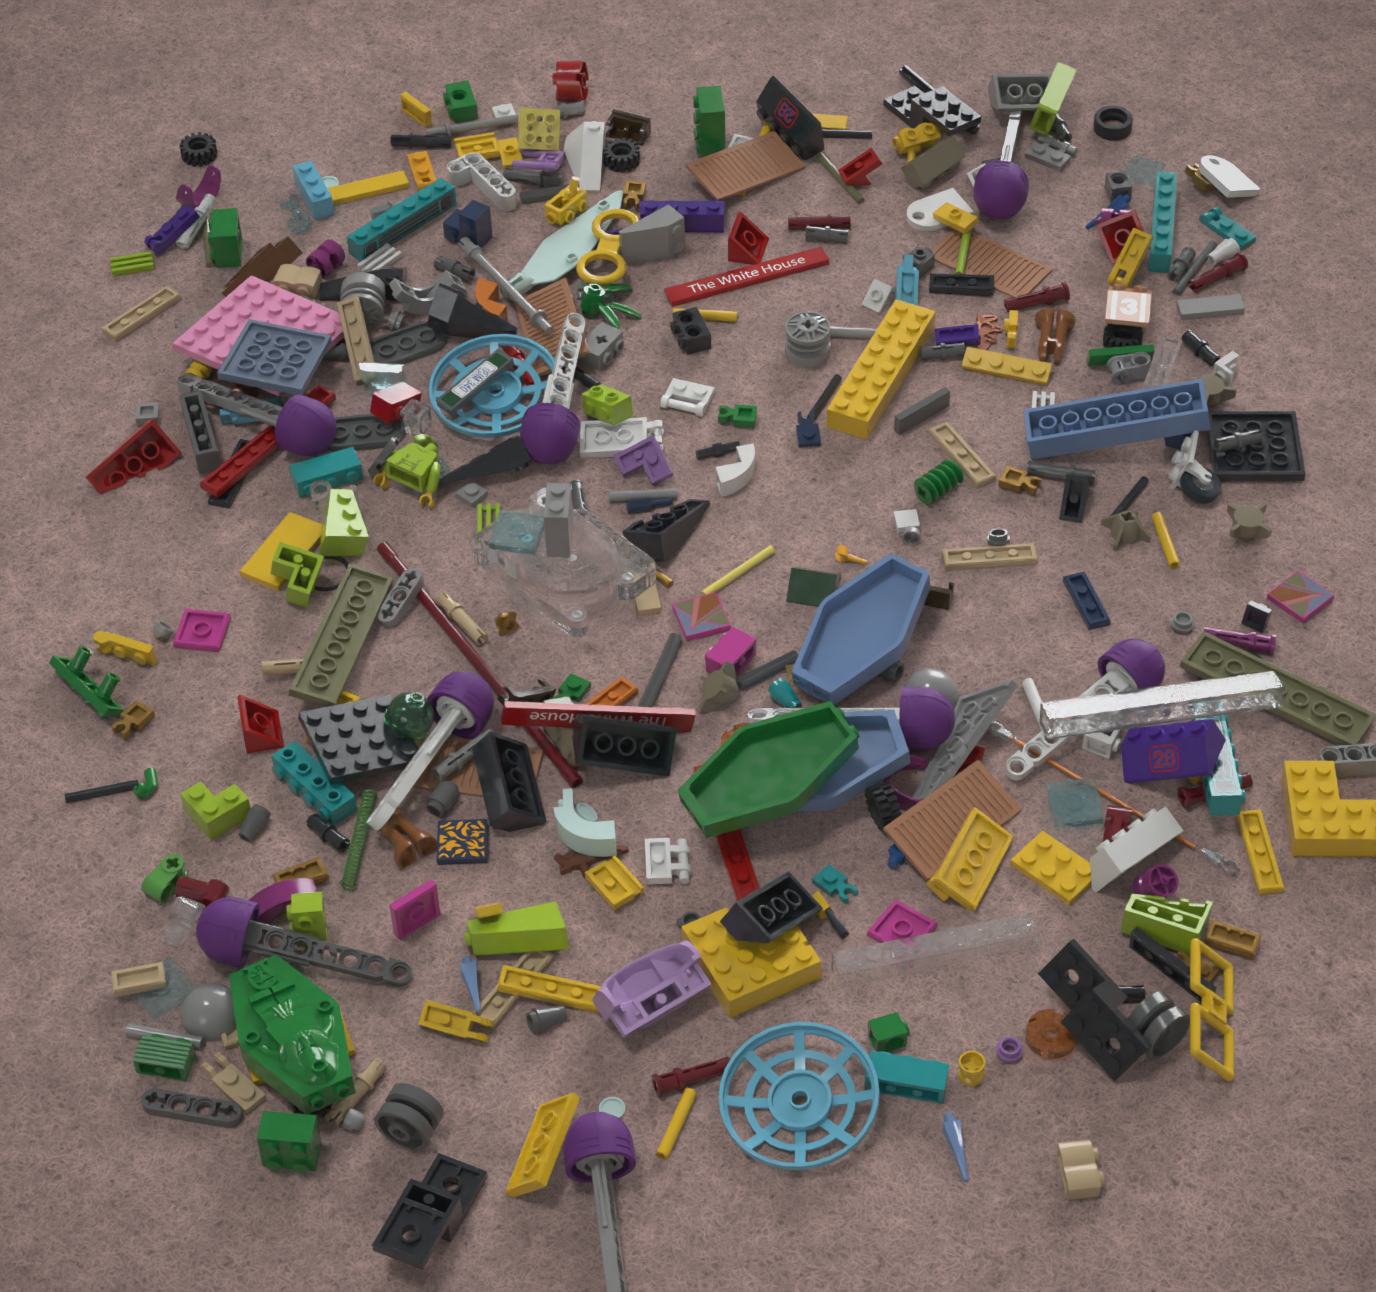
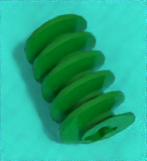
[914,460,964,506]

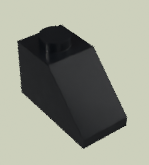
[1059,474,1091,523]

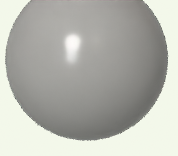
[904,668,959,709]
[181,983,236,1041]

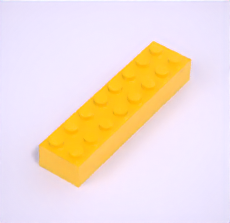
[826,300,936,440]

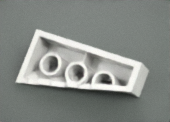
[1090,806,1184,892]

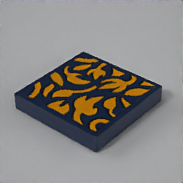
[437,819,488,865]

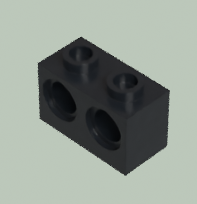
[670,307,711,355]

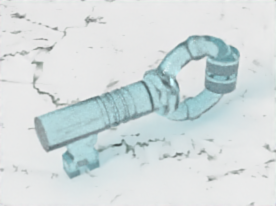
[280,194,310,234]

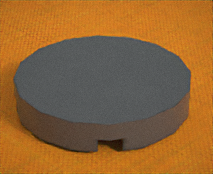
[368,435,400,475]

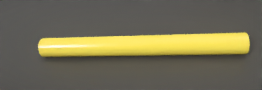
[701,545,775,596]

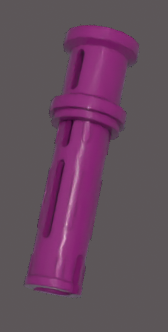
[1204,627,1277,655]

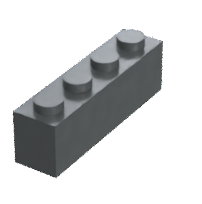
[179,391,220,474]

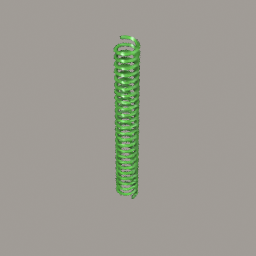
[341,789,377,891]

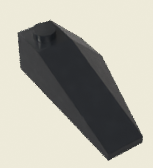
[428,283,518,339]
[439,436,532,483]

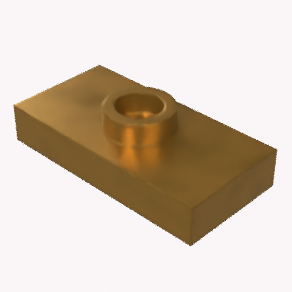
[272,857,329,885]
[1204,920,1261,960]

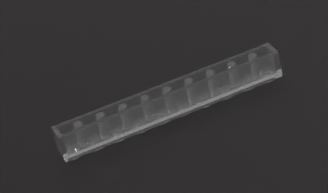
[1039,671,1284,740]

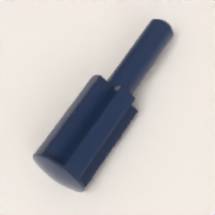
[626,498,673,514]

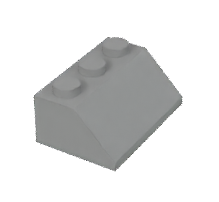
[988,73,1052,111]

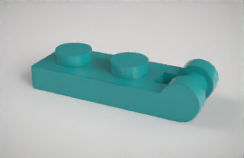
[1199,206,1256,251]

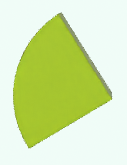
[413,434,438,448]

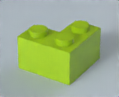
[271,542,324,607]
[180,781,250,840]

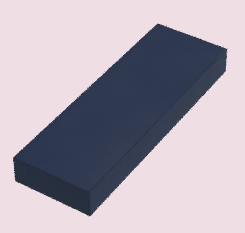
[1062,571,1111,630]

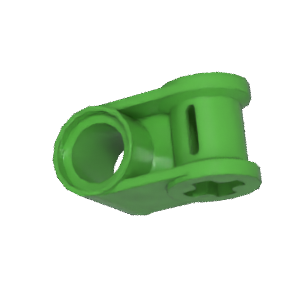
[141,854,188,903]

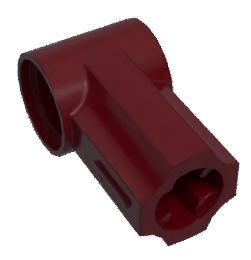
[1102,805,1133,843]
[174,876,230,909]

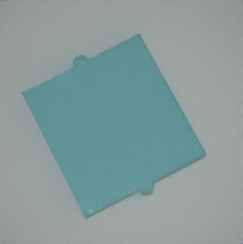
[1125,155,1166,187]

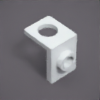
[862,279,895,313]

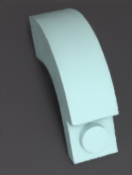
[553,788,617,857]

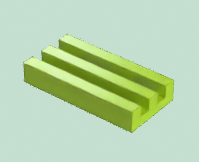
[110,251,155,276]
[477,503,501,541]

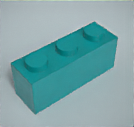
[289,447,363,498]
[864,1050,949,1104]

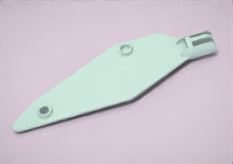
[499,190,623,301]

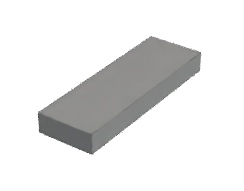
[1176,294,1245,320]

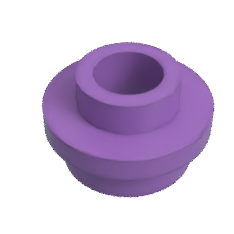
[996,1037,1023,1063]

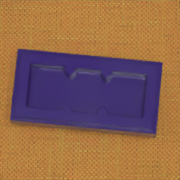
[935,324,980,346]

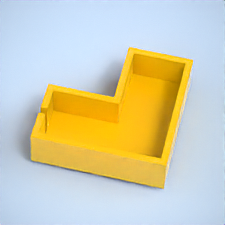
[1281,761,1376,856]
[681,907,821,1018]

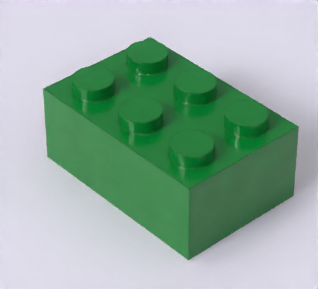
[693,85,726,158]

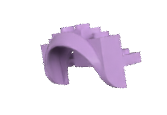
[592,940,711,1038]

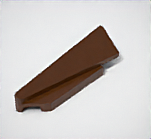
[222,236,303,297]

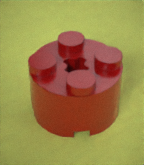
[552,60,589,101]

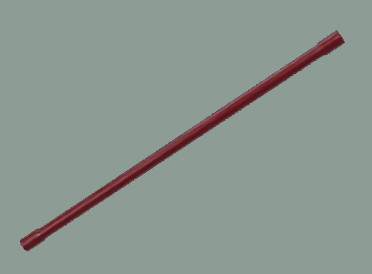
[377,542,583,789]

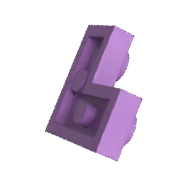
[614,435,673,485]

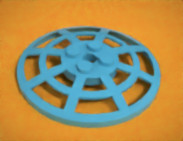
[429,334,560,438]
[719,1022,880,1170]

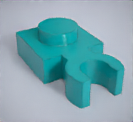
[812,864,858,904]

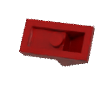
[838,147,883,186]

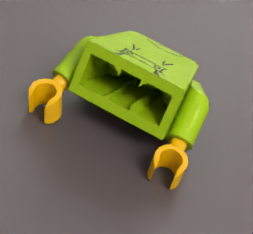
[374,443,441,509]

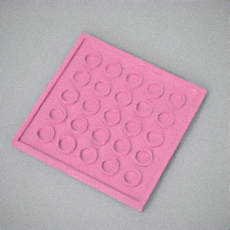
[173,276,344,396]

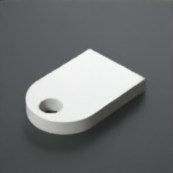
[1198,156,1260,198]
[906,188,974,231]

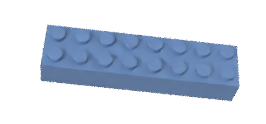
[1024,379,1211,460]

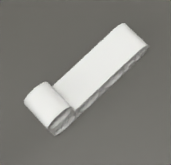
[447,153,517,211]

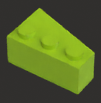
[319,489,369,557]
[1120,894,1213,955]

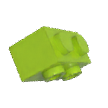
[582,384,633,425]
[287,892,328,947]

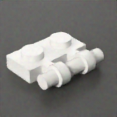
[645,838,692,885]

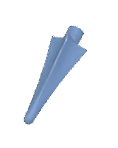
[459,956,481,1013]
[942,1113,969,1182]

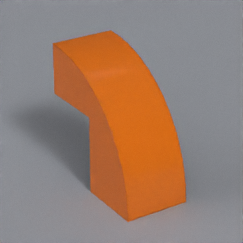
[475,278,508,321]

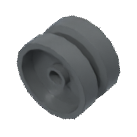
[1128,991,1190,1060]
[374,1083,444,1151]

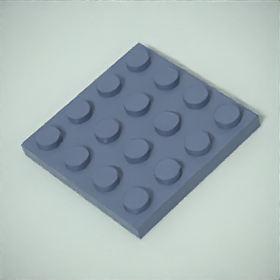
[217,319,332,395]

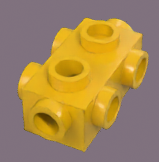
[892,123,941,163]
[544,177,588,226]

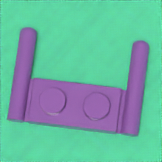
[512,149,565,172]

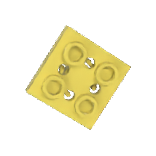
[517,107,560,151]

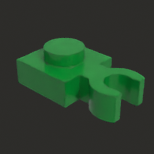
[718,404,757,428]
[553,673,591,703]

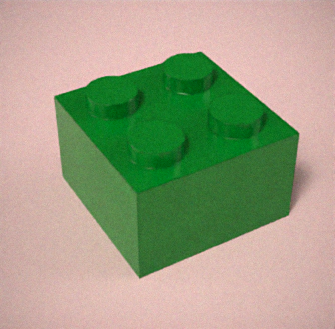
[208,208,243,268]
[256,1111,322,1173]

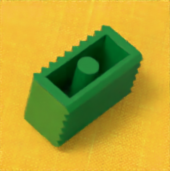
[133,1034,196,1081]

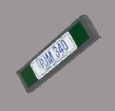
[436,349,514,416]

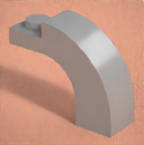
[389,270,467,315]

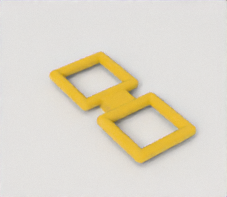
[1190,938,1234,1082]

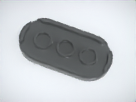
[370,321,448,369]
[326,414,407,452]

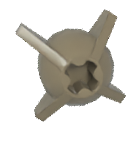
[1186,367,1237,408]
[1227,502,1272,539]
[1101,511,1151,551]
[699,661,739,714]

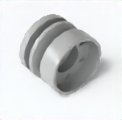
[338,272,386,328]
[785,311,831,368]

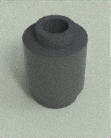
[426,781,460,818]

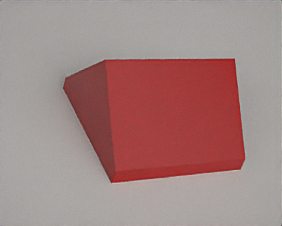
[1096,209,1151,264]
[728,211,769,265]
[237,694,284,754]

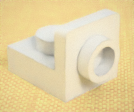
[1214,351,1239,387]
[1082,728,1122,759]

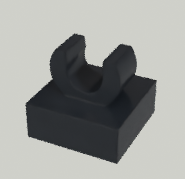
[1241,601,1272,633]

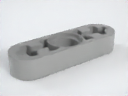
[377,568,424,627]

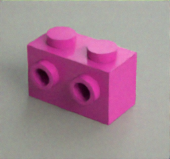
[705,627,757,676]

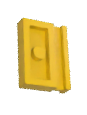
[454,132,500,159]
[585,855,644,911]

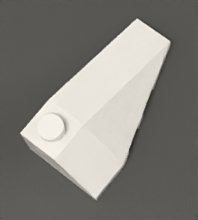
[564,121,606,192]

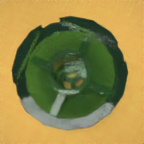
[384,692,435,739]

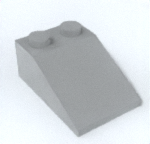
[619,205,685,264]

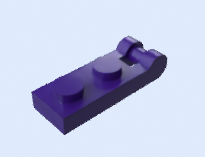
[144,204,200,254]

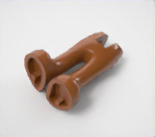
[1035,308,1076,364]
[379,807,437,869]

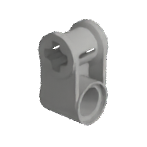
[1107,352,1151,384]

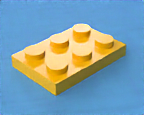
[1010,831,1092,905]

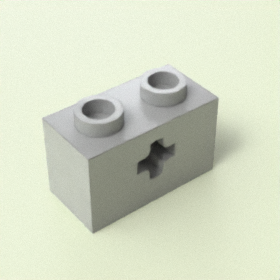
[578,322,624,371]

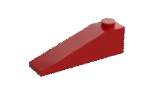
[85,419,182,494]

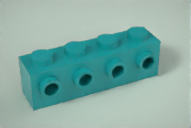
[272,741,357,825]

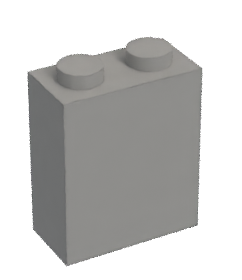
[544,483,573,557]

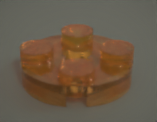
[1025,1009,1077,1059]

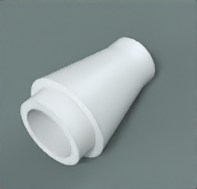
[1207,238,1240,266]

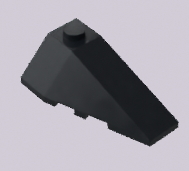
[319,267,407,301]
[622,499,710,562]

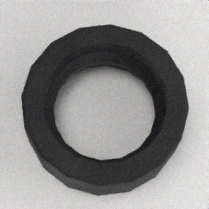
[1093,106,1133,141]

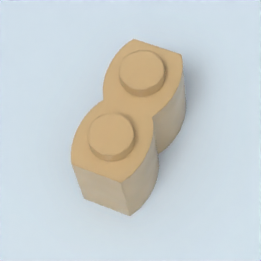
[273,264,323,299]
[1056,1139,1105,1200]

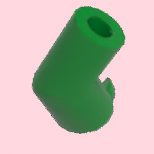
[133,768,158,799]

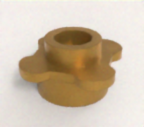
[495,611,519,637]

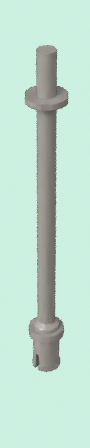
[426,101,585,135]
[458,237,553,334]

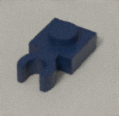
[796,410,821,448]

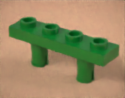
[49,646,124,718]

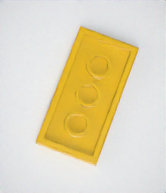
[239,512,322,591]
[931,807,1014,912]
[505,1092,580,1198]

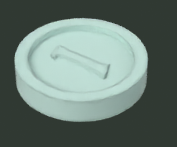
[322,176,339,188]
[574,803,598,822]
[599,1097,626,1119]

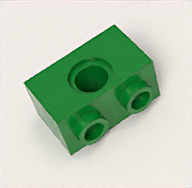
[443,80,478,123]

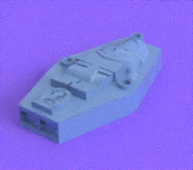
[792,553,931,705]
[796,710,910,812]

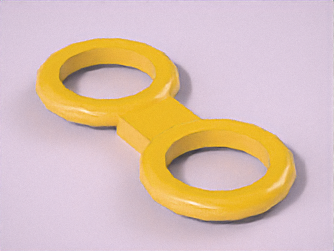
[576,209,639,286]

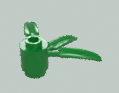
[580,283,642,329]

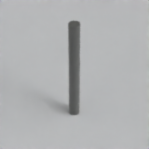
[1172,241,1217,296]

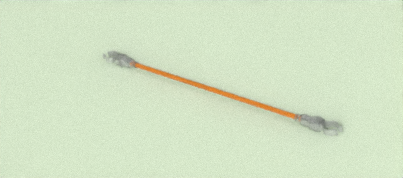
[987,722,1241,877]

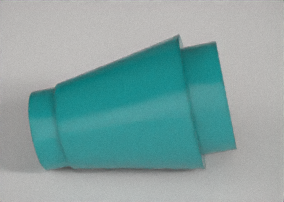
[768,678,802,708]

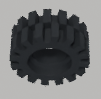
[179,132,218,167]
[603,138,640,173]
[1103,324,1143,348]
[865,781,902,830]

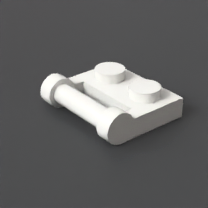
[660,378,715,417]

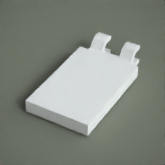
[580,417,664,458]

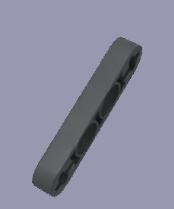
[141,1089,243,1128]

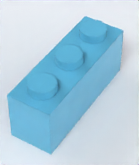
[292,160,335,220]

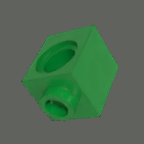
[868,1012,910,1052]

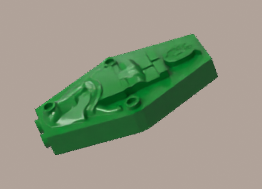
[678,701,860,838]
[229,954,356,1115]

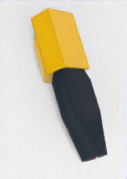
[812,891,849,939]

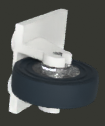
[1168,430,1221,504]

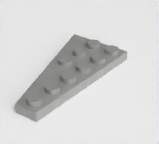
[913,679,1018,800]

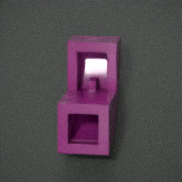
[248,878,317,925]

